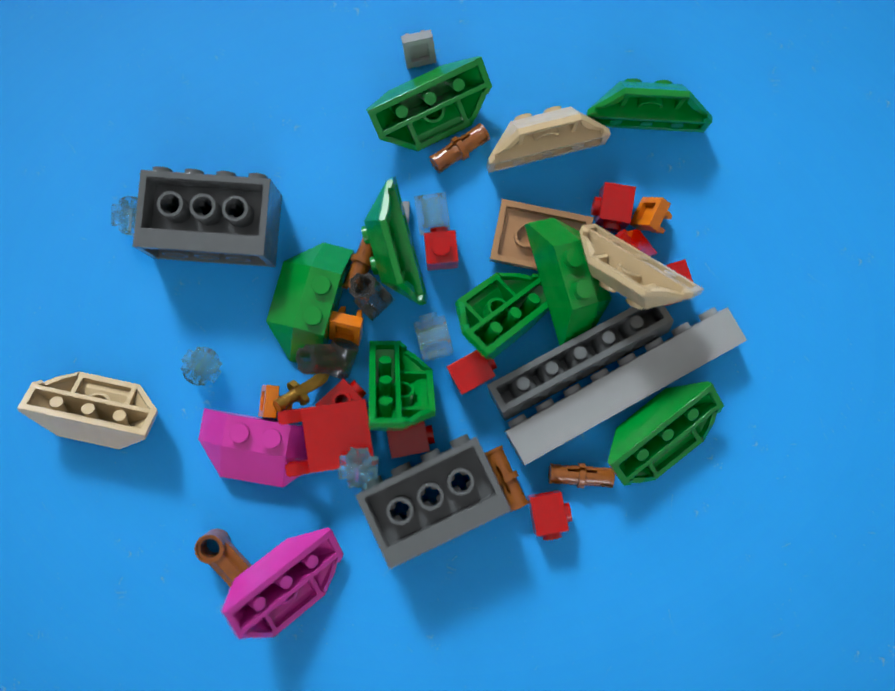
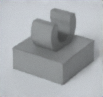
[401,30,437,69]

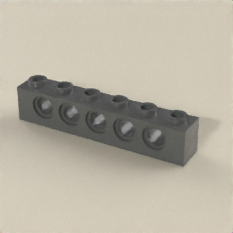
[487,305,674,421]

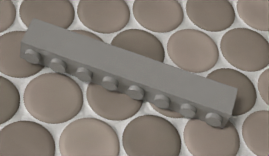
[504,307,747,465]

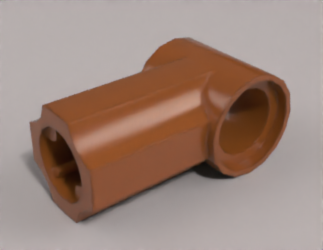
[194,528,252,587]

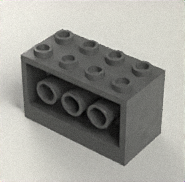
[133,166,282,267]
[355,434,511,569]

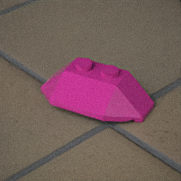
[198,408,308,488]
[221,528,344,639]

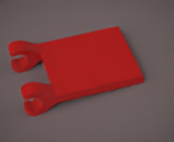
[277,399,375,477]

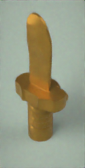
[273,369,330,412]

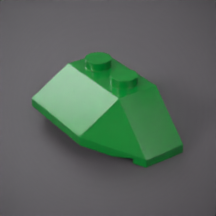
[366,56,492,151]
[586,78,712,132]
[361,176,428,305]
[525,218,612,345]
[266,242,354,369]
[455,273,549,360]
[369,341,436,431]
[608,381,724,486]

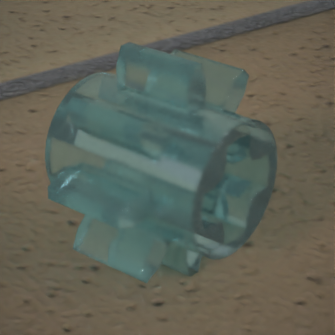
[111,196,138,235]
[180,347,222,386]
[338,447,378,489]

